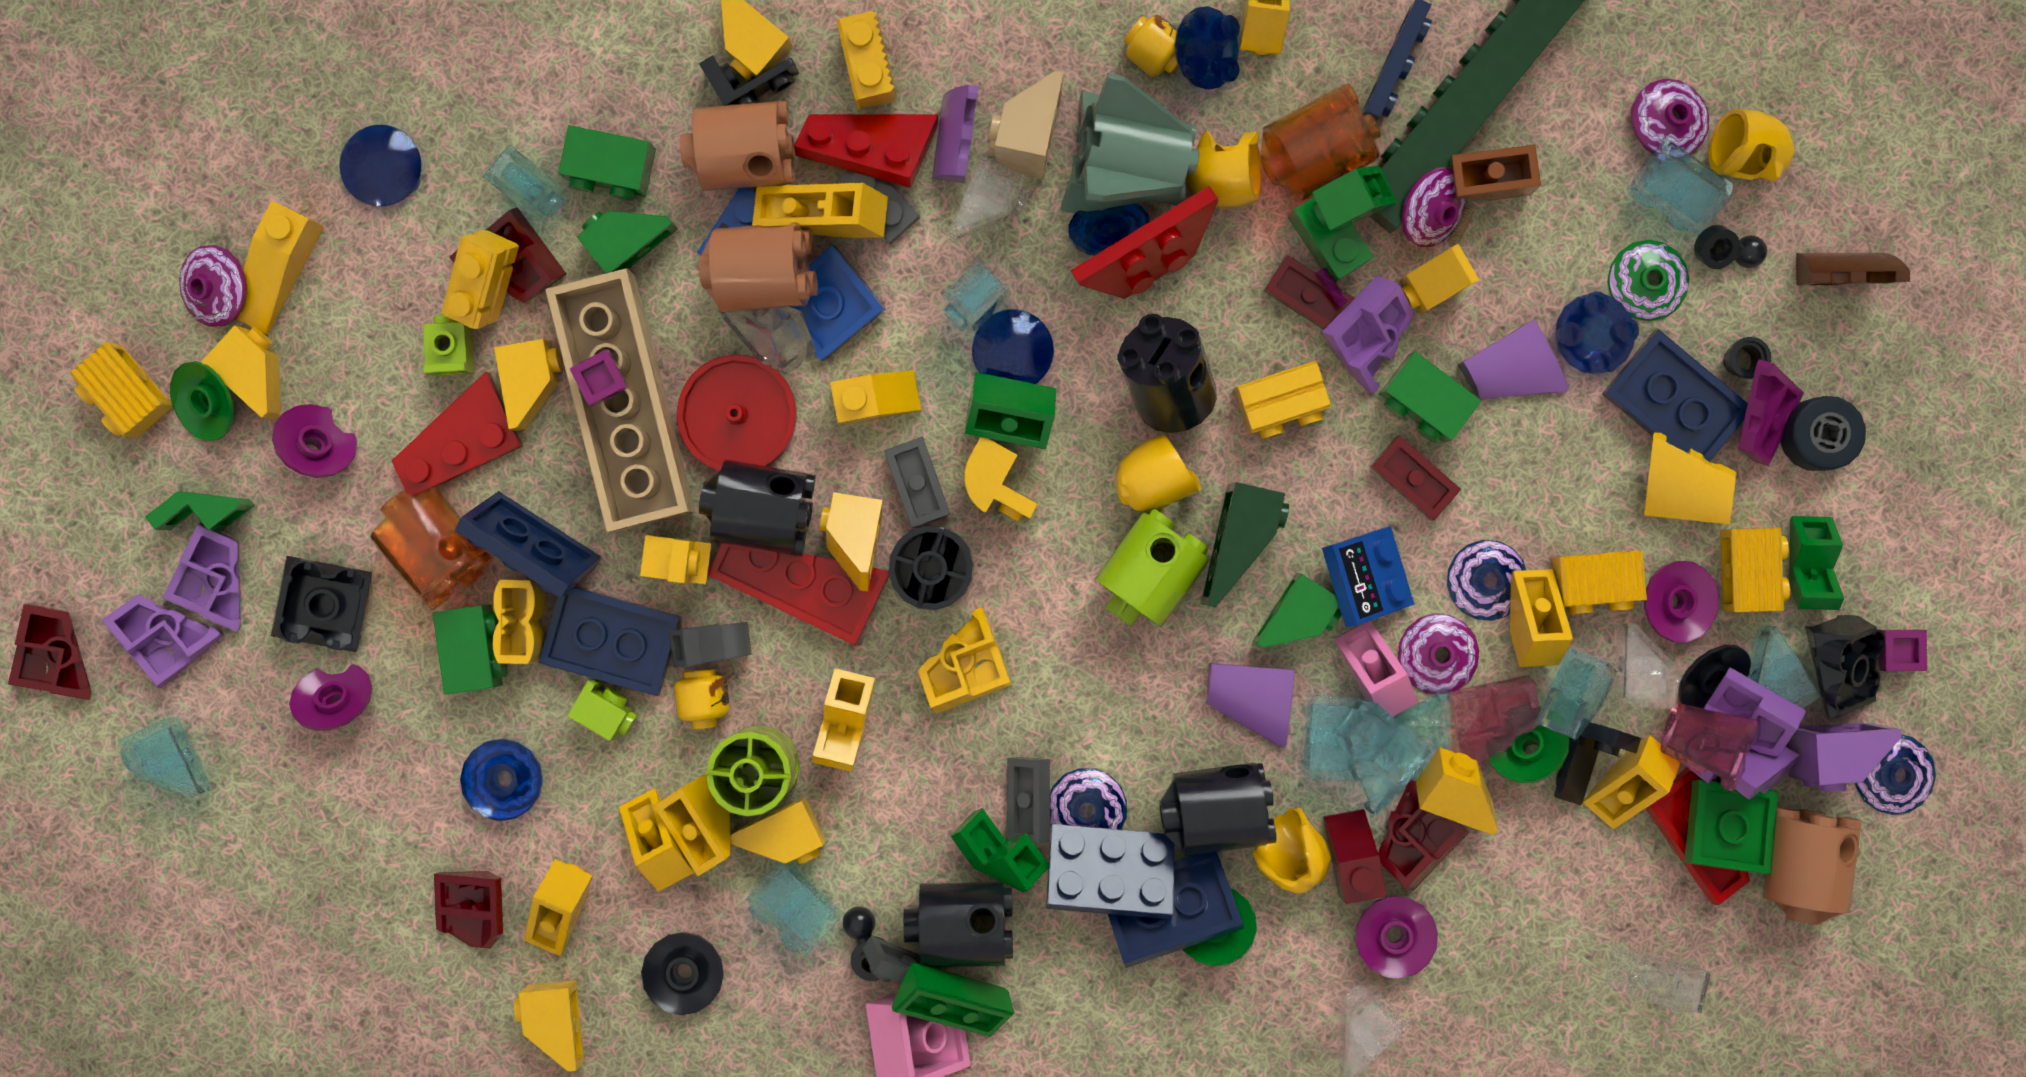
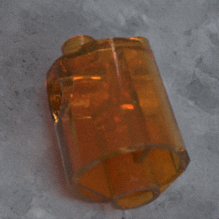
[1261,83,1381,200]
[370,488,493,610]

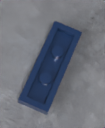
[1359,0,1432,125]

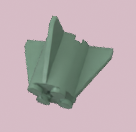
[1061,73,1199,213]

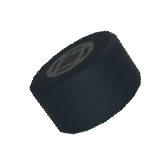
[1780,396,1866,471]

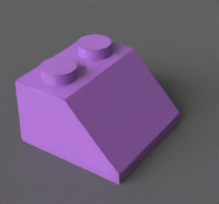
[1787,723,1902,792]

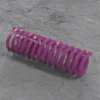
[1315,268,1348,308]

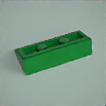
[892,963,1015,1037]

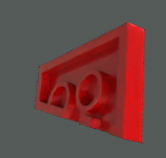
[794,114,939,188]
[391,372,523,498]
[1645,767,1750,905]

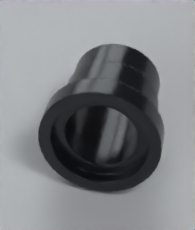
[1723,337,1771,379]

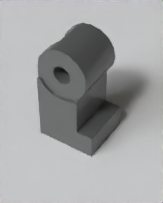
[669,622,752,667]

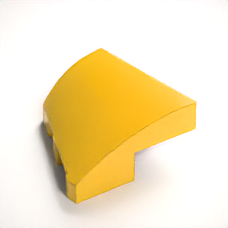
[1644,432,1736,525]
[918,607,1013,714]

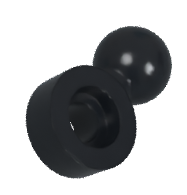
[1694,225,1768,269]
[842,906,886,981]

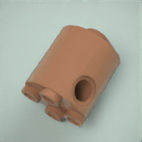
[680,101,795,191]
[699,222,818,312]
[1763,807,1862,925]

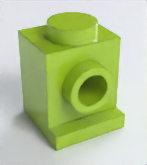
[423,315,475,376]
[567,679,638,741]

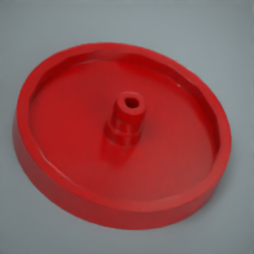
[677,355,797,471]

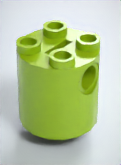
[1094,508,1210,628]
[706,725,800,817]

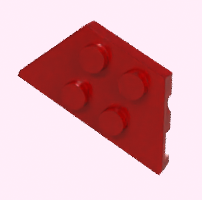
[1070,186,1218,299]

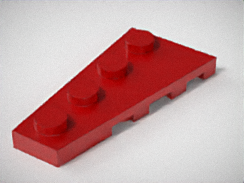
[708,543,889,645]

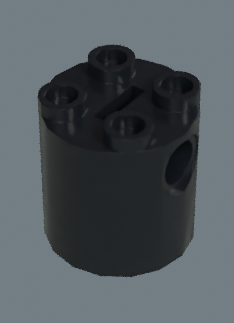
[1117,314,1217,433]
[699,459,816,557]
[888,526,975,610]
[1159,762,1277,856]
[903,882,1013,967]

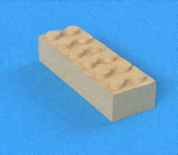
[545,268,695,533]

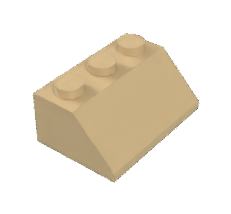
[989,70,1064,179]

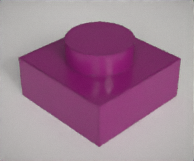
[569,349,629,407]
[1879,629,1927,671]

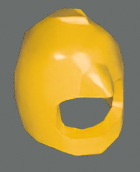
[1708,109,1795,181]
[1185,129,1262,209]
[1115,434,1202,513]

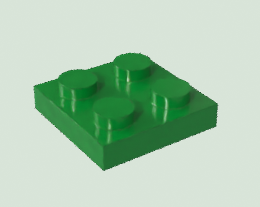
[1684,780,1778,875]

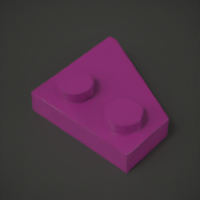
[1738,359,1804,466]

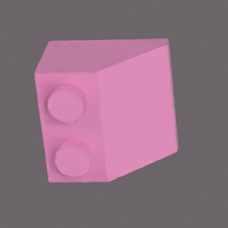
[865,994,971,1077]

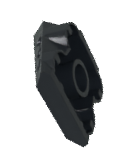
[271,556,372,652]
[1805,615,1885,719]

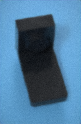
[699,55,799,106]
[1554,718,1641,805]

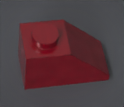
[1323,809,1387,904]

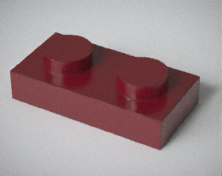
[1263,255,1355,330]
[1370,435,1462,521]

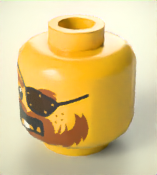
[1123,15,1186,77]
[674,669,730,729]

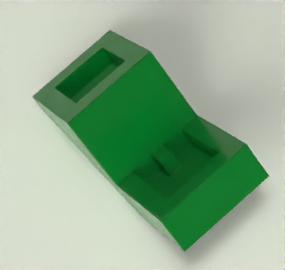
[145,491,255,531]
[1789,516,1844,610]
[950,808,1048,892]

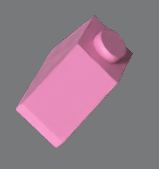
[1334,621,1418,723]

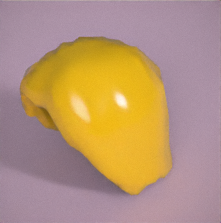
[1252,807,1331,894]

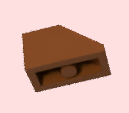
[1451,144,1541,201]

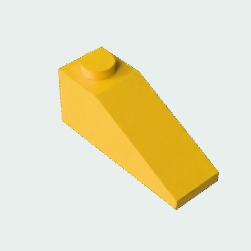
[752,183,888,238]
[237,200,324,335]

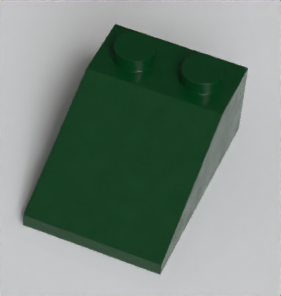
[1200,482,1289,608]

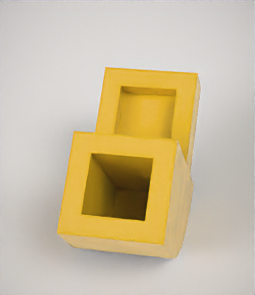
[964,437,1038,522]
[640,535,712,585]
[812,668,875,772]

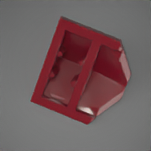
[434,871,503,949]

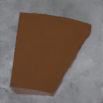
[1796,253,1910,286]

